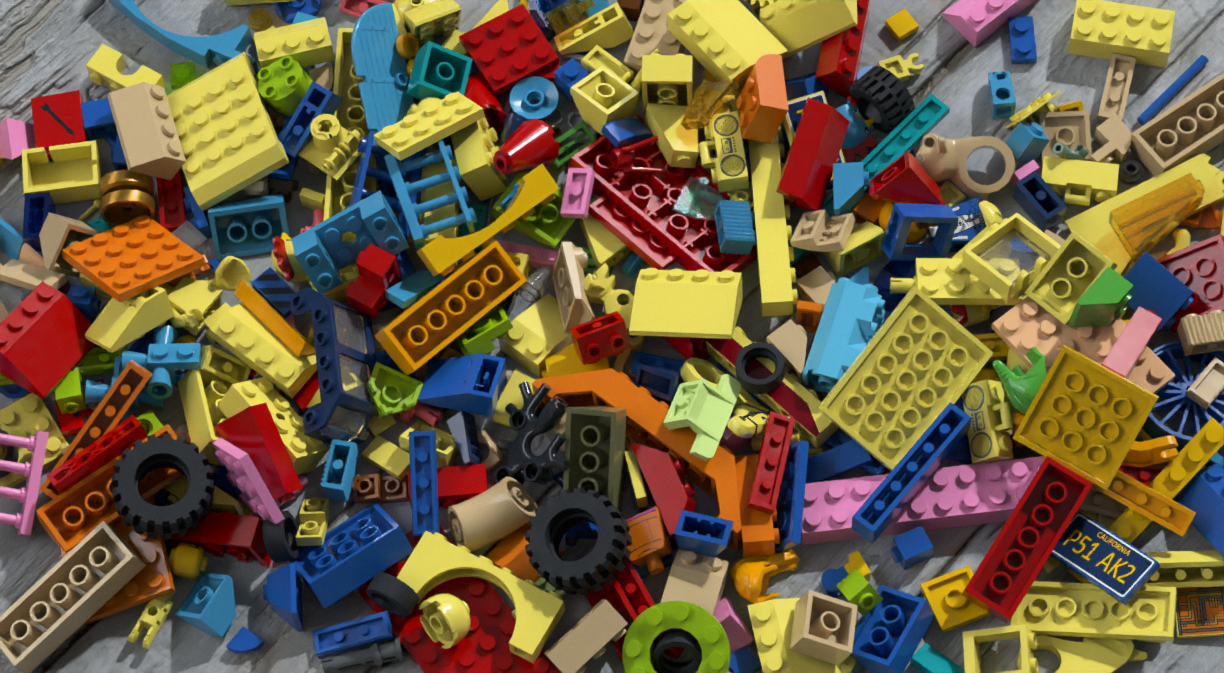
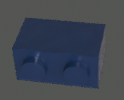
[1013,171,1067,233]

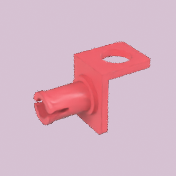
[393,400,443,428]

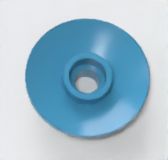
[509,76,559,120]

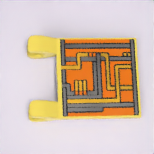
[1175,586,1224,639]

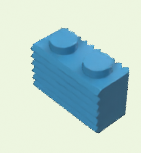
[714,200,757,255]
[320,439,359,502]

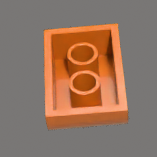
[736,54,789,144]

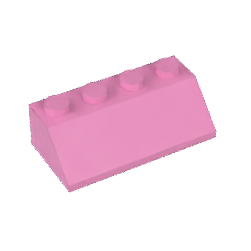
[942,0,1036,47]

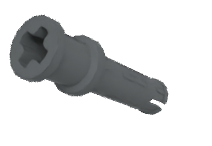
[322,637,404,673]

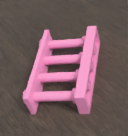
[0,431,49,537]

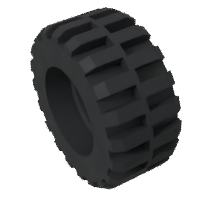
[112,434,214,540]
[525,488,632,595]

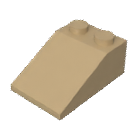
[660,549,730,616]

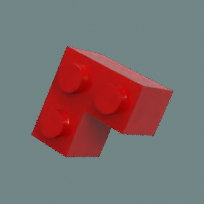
[346,243,402,319]

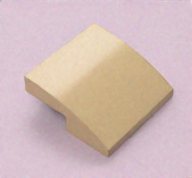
[790,209,856,252]

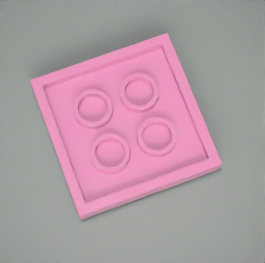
[212,438,285,524]

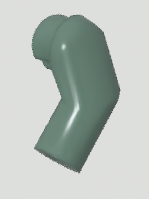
[1053,142,1089,160]

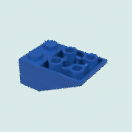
[418,353,506,417]

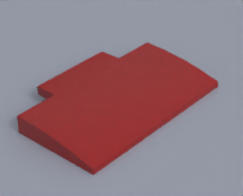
[567,113,757,273]

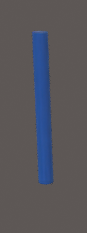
[1137,55,1209,125]

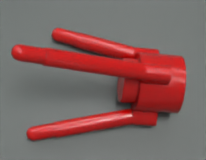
[610,136,666,174]

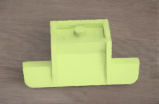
[663,374,741,461]

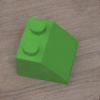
[1068,266,1134,327]

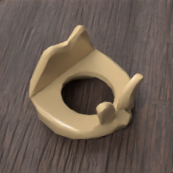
[457,430,502,471]

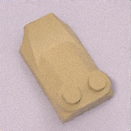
[551,242,595,333]

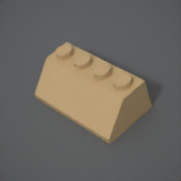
[107,82,186,180]

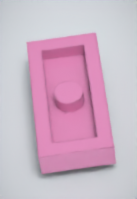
[560,168,595,219]

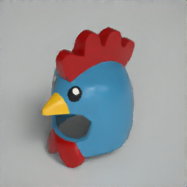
[836,95,877,163]

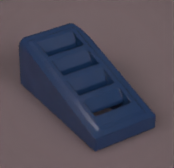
[447,411,482,465]

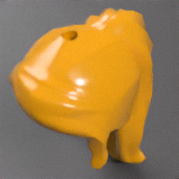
[729,549,801,604]

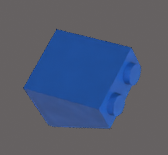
[1124,252,1194,331]

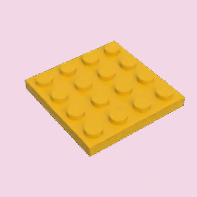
[1013,345,1159,491]

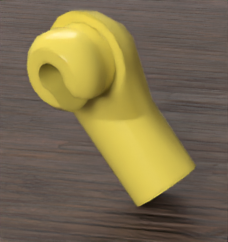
[1164,228,1191,256]

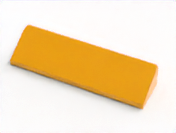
[234,280,315,357]

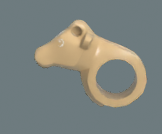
[915,133,1016,200]

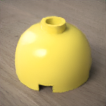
[419,594,470,649]

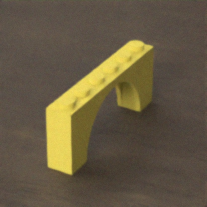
[397,531,565,664]

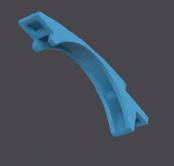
[109,0,259,78]

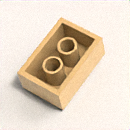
[544,599,628,673]

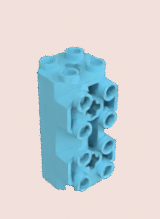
[802,277,886,395]

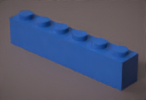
[851,402,971,544]

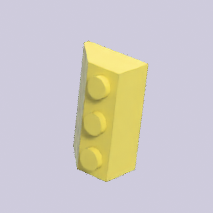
[253,17,335,69]

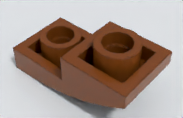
[353,473,409,504]

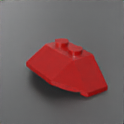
[631,443,696,541]

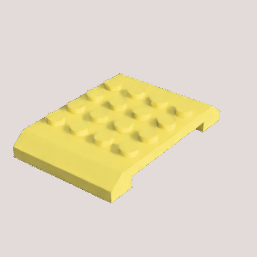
[167,52,290,211]

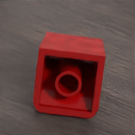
[869,151,945,205]

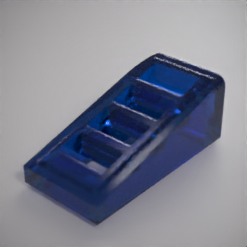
[527,0,561,42]

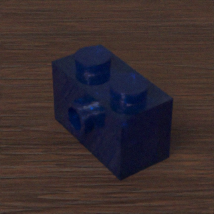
[23,192,56,251]

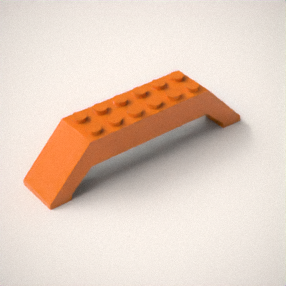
[532,368,741,553]

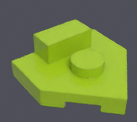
[366,362,424,419]

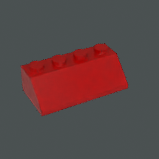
[815,0,869,99]

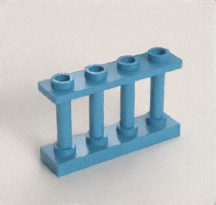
[384,139,477,251]

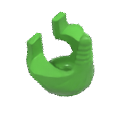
[993,347,1047,414]

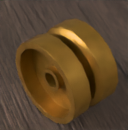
[99,170,155,226]

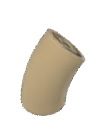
[447,476,538,552]

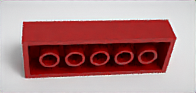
[961,456,1093,623]

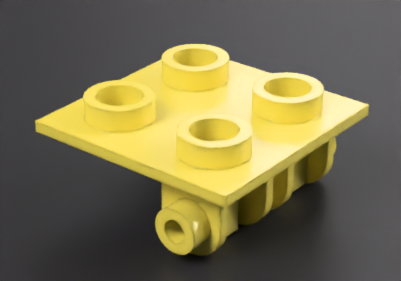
[1005,91,1060,132]
[298,126,361,181]

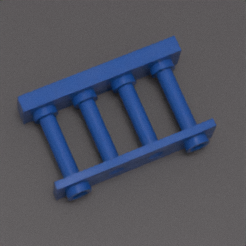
[345,130,428,239]

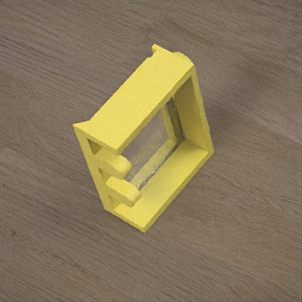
[961,213,1061,305]

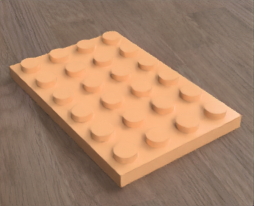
[991,296,1175,394]

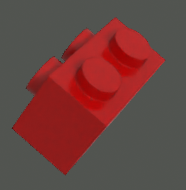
[569,311,632,365]

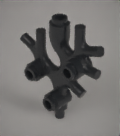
[493,382,570,485]

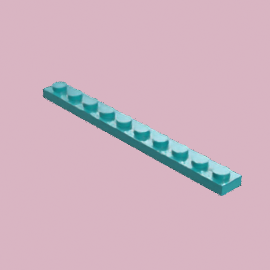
[788,93,950,268]

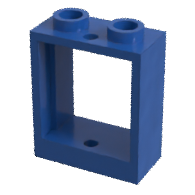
[881,203,959,261]

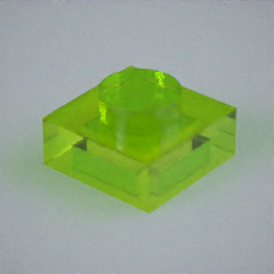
[170,62,196,90]

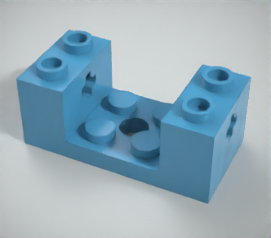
[292,190,409,294]

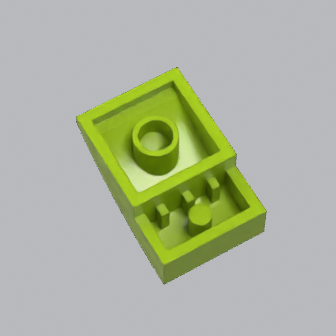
[490,171,577,248]

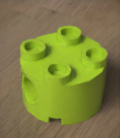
[257,56,313,116]

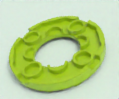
[622,601,731,673]

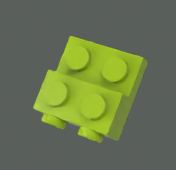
[456,303,513,356]

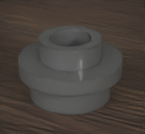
[1118,159,1143,184]

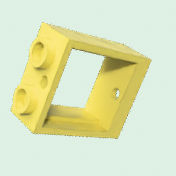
[963,624,1039,673]

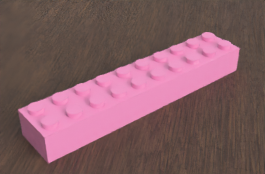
[801,456,1044,545]

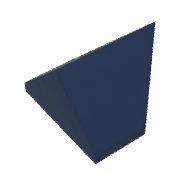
[634,363,679,406]

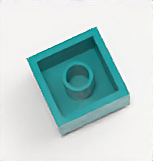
[406,41,473,100]

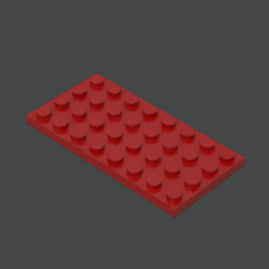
[357,525,561,673]

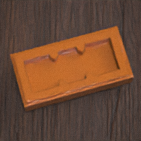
[796,300,824,334]

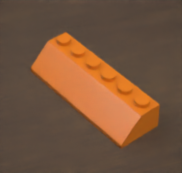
[36,424,183,553]

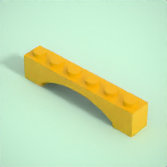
[416,164,560,277]

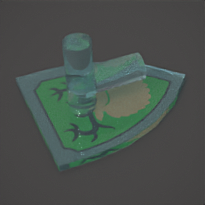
[672,176,725,221]

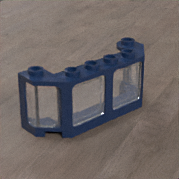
[289,287,379,445]

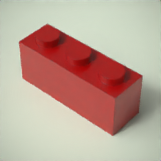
[407,464,488,509]

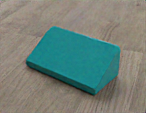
[910,643,965,673]

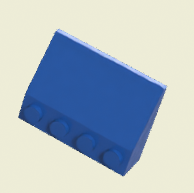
[289,502,413,609]

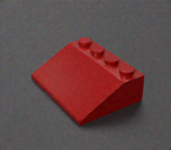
[0,281,97,399]

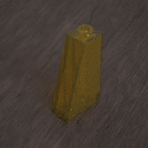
[1109,173,1205,263]

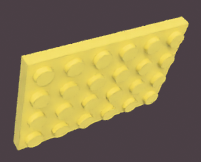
[817,286,993,471]

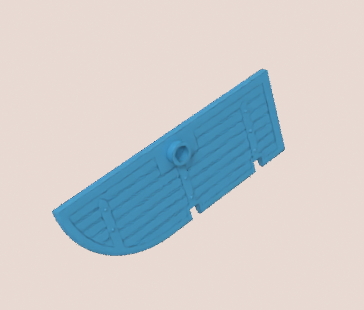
[351,3,414,158]

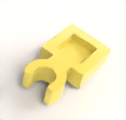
[877,53,924,82]

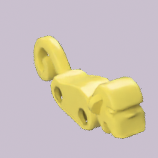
[584,263,644,384]

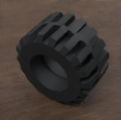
[850,66,915,133]

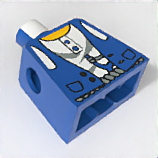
[928,198,986,253]

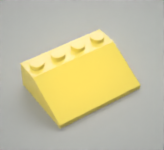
[668,0,788,93]
[629,268,743,339]
[747,598,844,673]

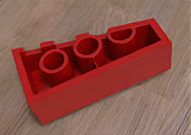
[164,510,272,568]

